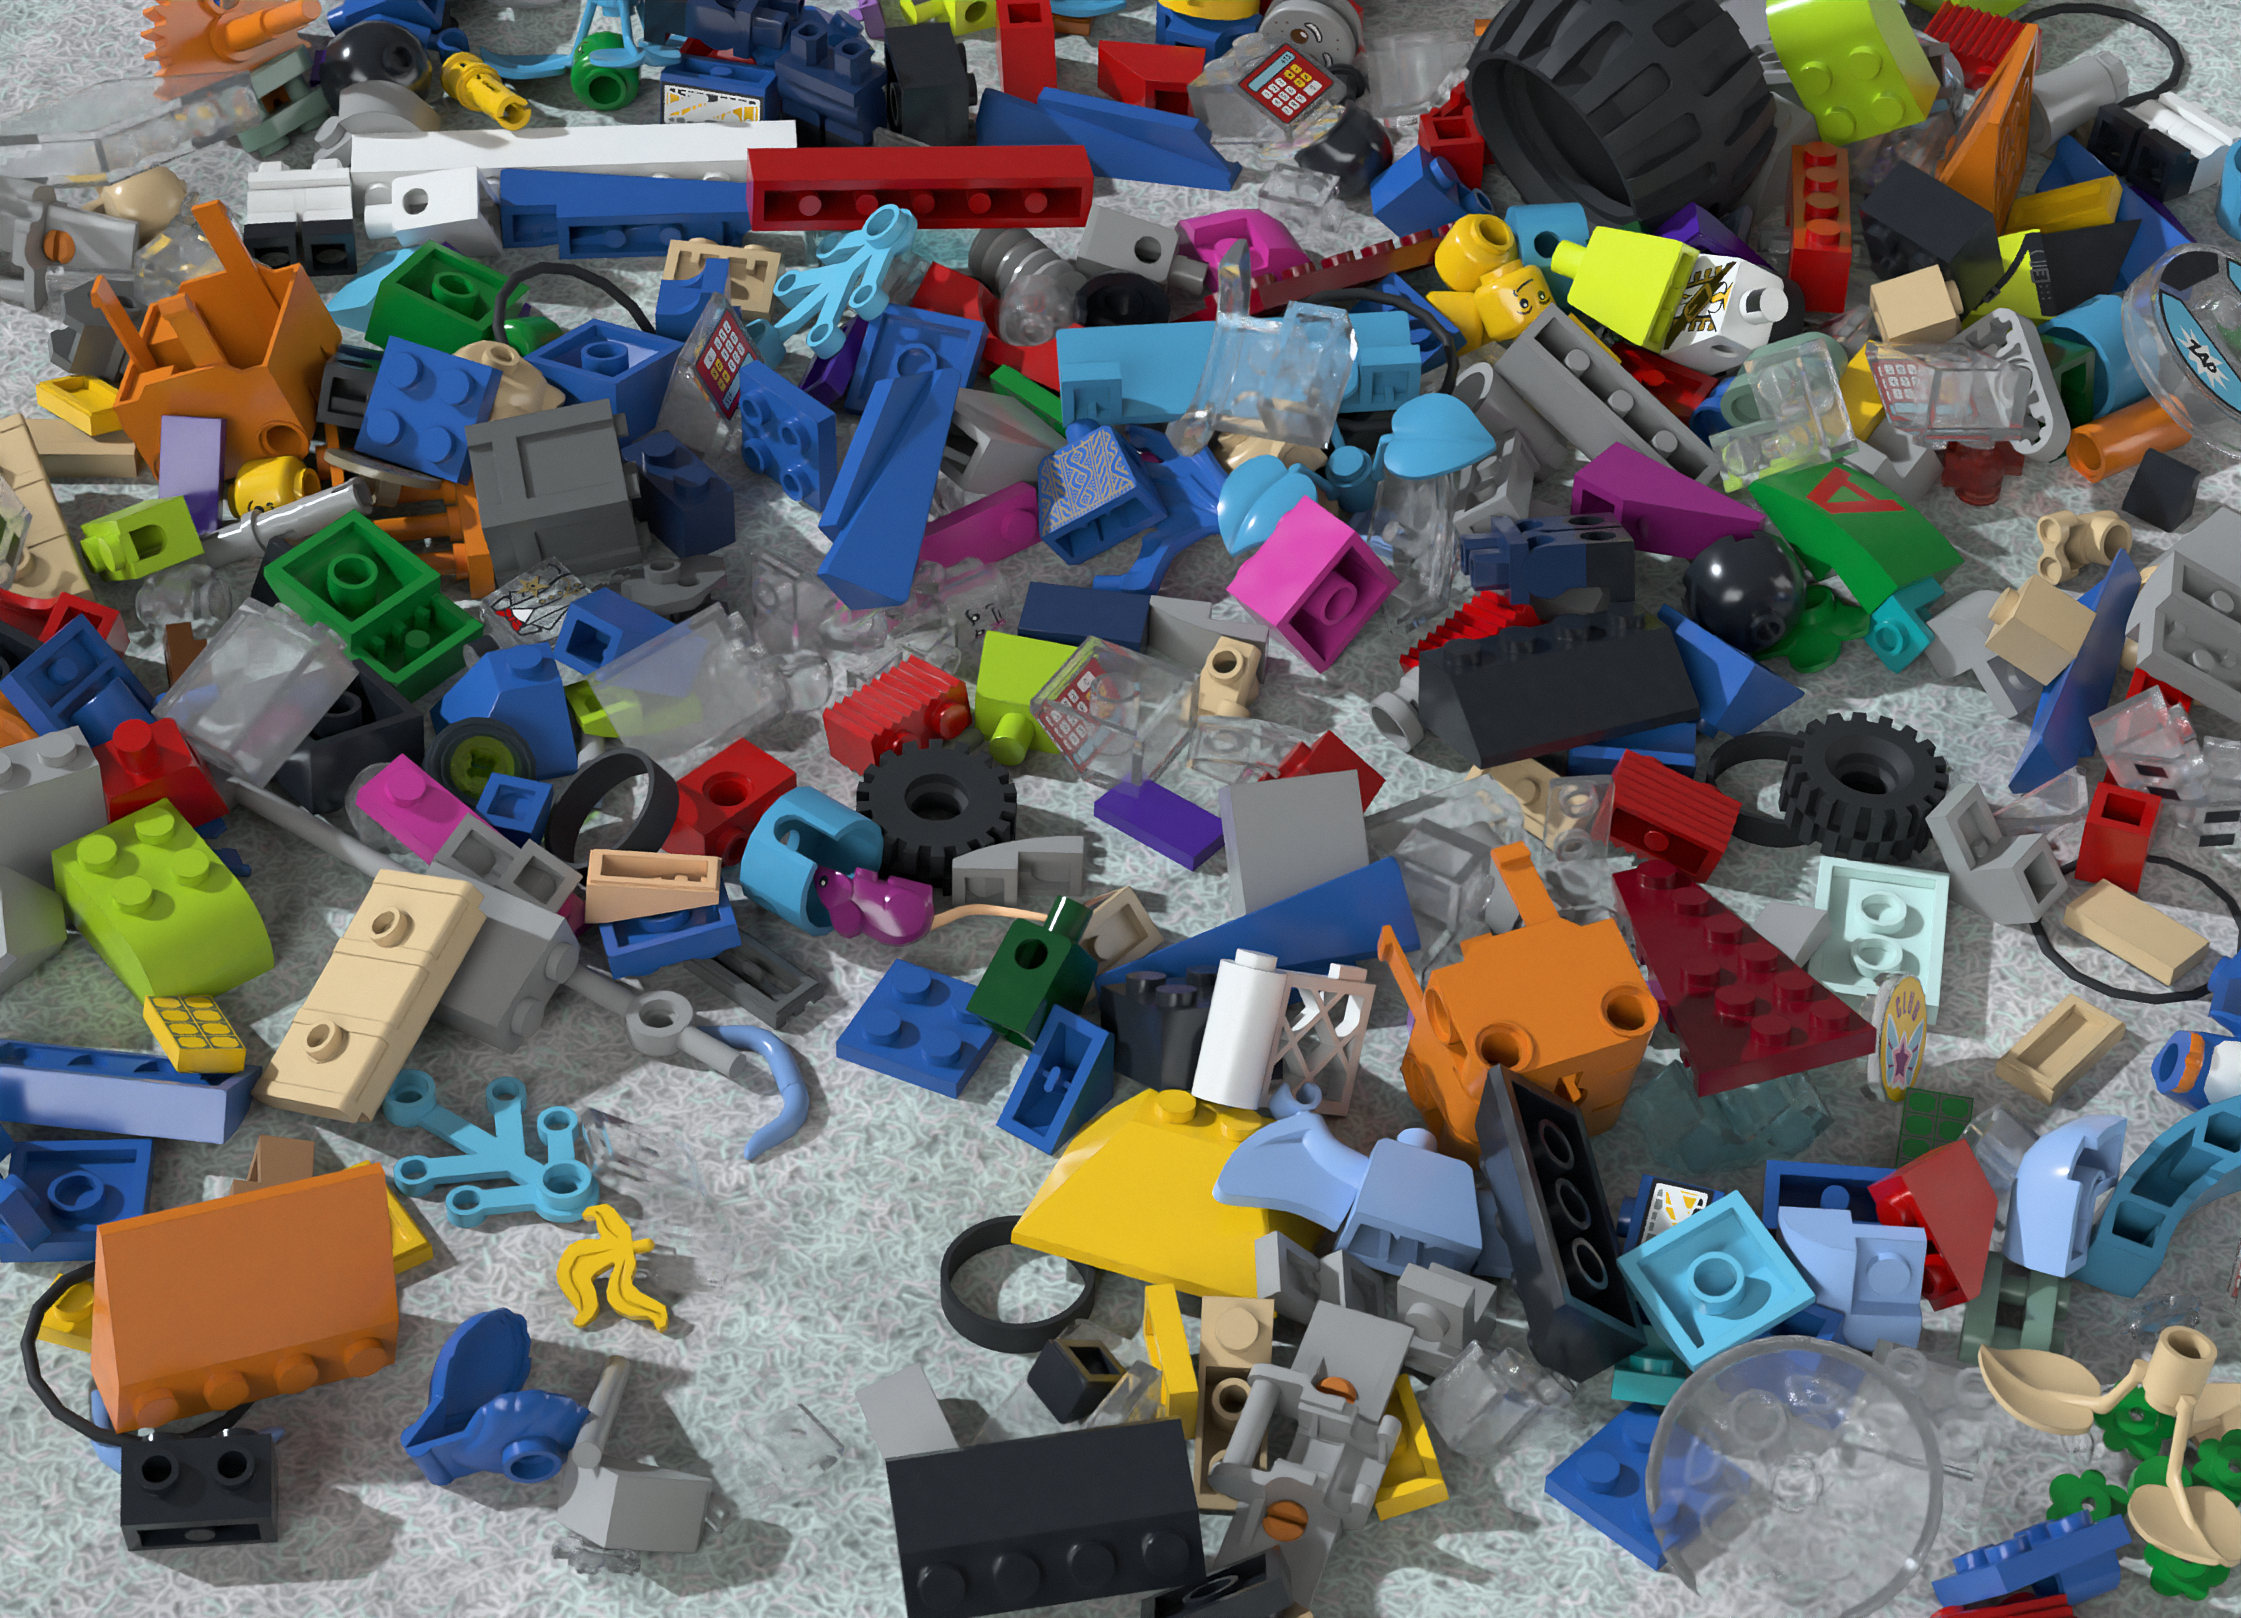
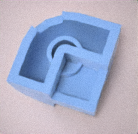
[2002,1114,2128,1278]
[1776,1206,1927,1354]

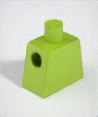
[975,630,1101,766]

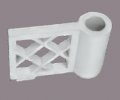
[1191,949,1376,1116]

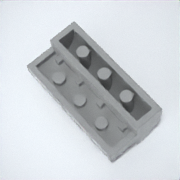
[2125,550,2241,724]

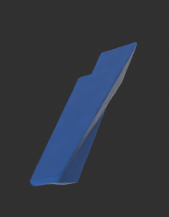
[975,87,1242,192]
[2035,135,2197,311]
[500,168,751,260]
[816,368,962,611]
[2008,548,2142,794]
[1093,856,1421,1012]

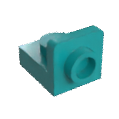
[1862,577,1946,674]
[1611,1324,1687,1408]

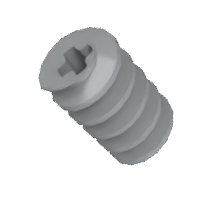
[968,228,1087,330]

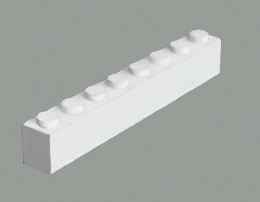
[351,120,797,214]

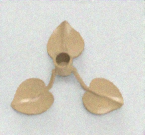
[1978,1326,2241,1567]

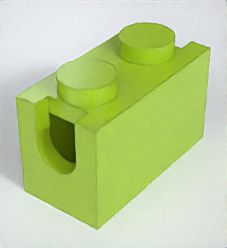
[80,495,205,582]

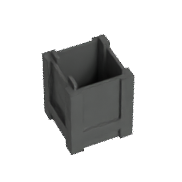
[464,398,652,591]

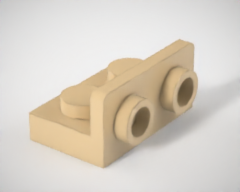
[662,238,786,323]

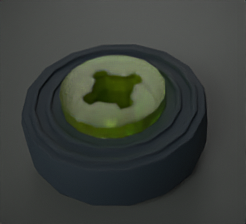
[422,717,536,811]

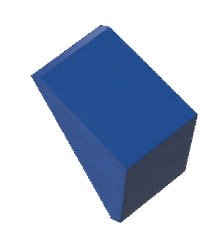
[996,1004,1115,1156]

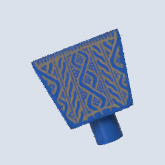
[1038,418,1168,565]

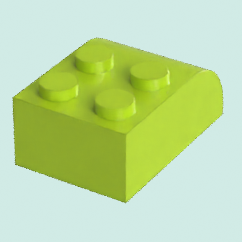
[1766,0,1941,147]
[51,797,275,1007]

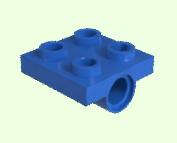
[739,359,837,513]
[0,613,156,749]
[1931,1509,2132,1607]

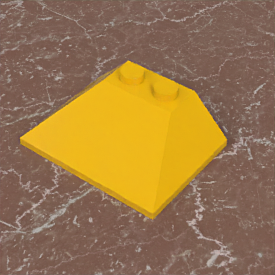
[1011,1088,1327,1319]

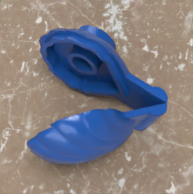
[400,1307,590,1486]

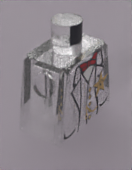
[463,556,593,679]

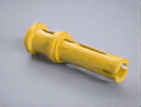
[439,52,531,131]

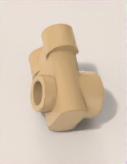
[2037,510,2132,585]
[1172,636,1262,741]

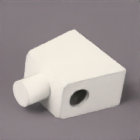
[364,165,503,257]

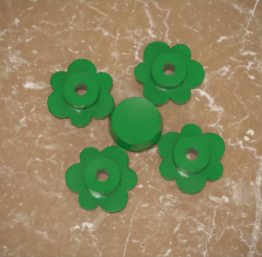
[2046,1380,2241,1601]

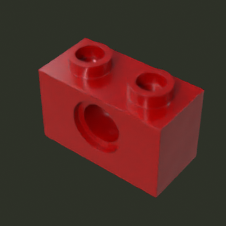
[661,737,797,868]

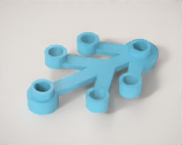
[742,204,917,369]
[382,1069,600,1228]

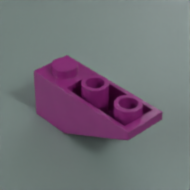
[1570,441,1766,560]

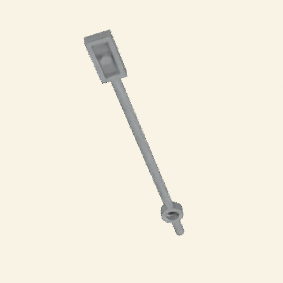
[186,723,746,1079]

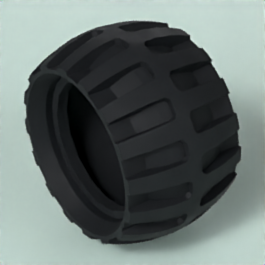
[1464,0,1778,238]

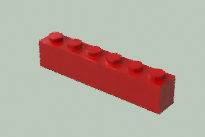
[746,145,1094,231]

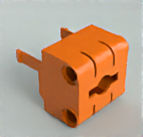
[90,199,343,483]
[1377,841,1659,1171]

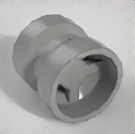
[1368,666,1428,752]

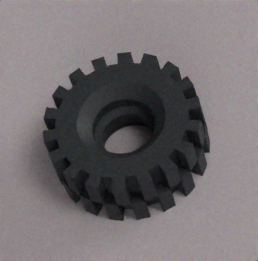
[1778,712,1949,864]
[856,739,1017,897]

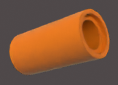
[2066,391,2193,483]

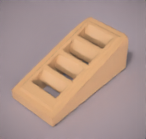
[585,849,722,924]

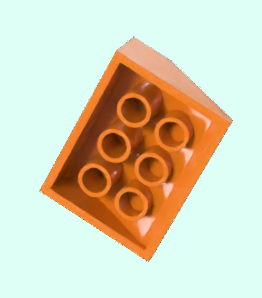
[1934,23,2039,237]
[90,1162,399,1434]

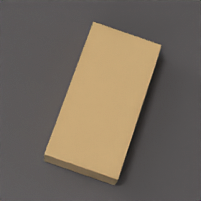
[2062,878,2211,986]
[1994,993,2126,1106]

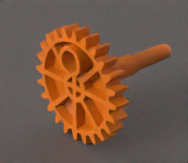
[141,0,322,130]

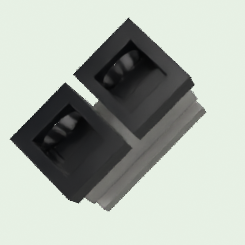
[2086,91,2241,203]
[243,158,358,277]

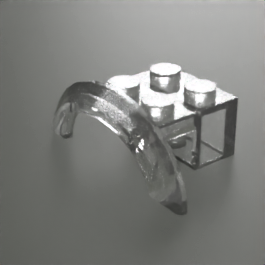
[1165,238,1359,457]

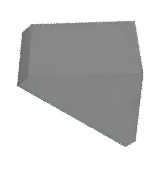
[556,1448,713,1553]

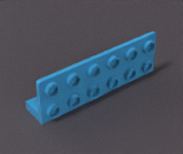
[1056,311,1421,428]

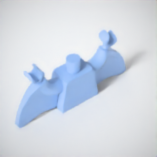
[1212,1082,1514,1279]

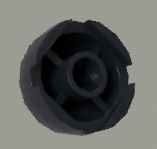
[319,19,432,116]
[1681,530,1807,654]

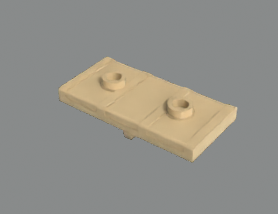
[0,413,96,603]
[251,869,487,1124]

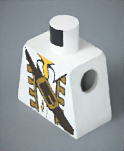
[1660,253,1788,376]

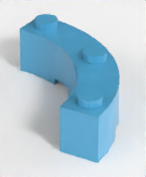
[2067,1095,2241,1299]

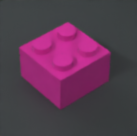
[1226,495,1400,674]

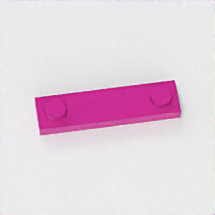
[827,481,1042,631]
[355,753,593,939]

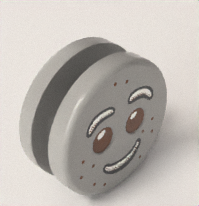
[1257,0,1362,71]

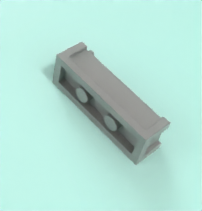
[1453,427,1540,535]

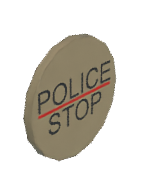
[323,448,443,508]

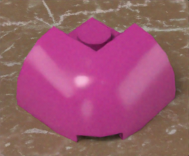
[1174,209,1311,294]

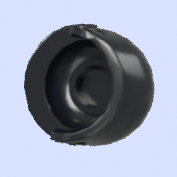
[1294,99,1395,201]
[1071,269,1171,328]

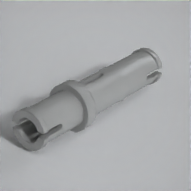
[199,476,373,571]

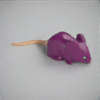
[813,865,1048,947]

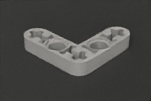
[1916,308,2071,462]

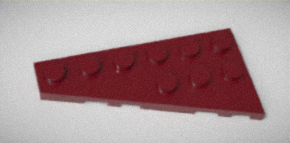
[1169,221,1456,323]
[1611,860,1877,1098]

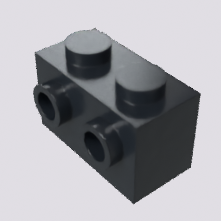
[120,1428,278,1551]

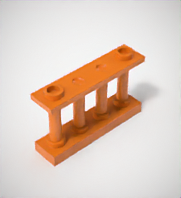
[315,423,496,599]

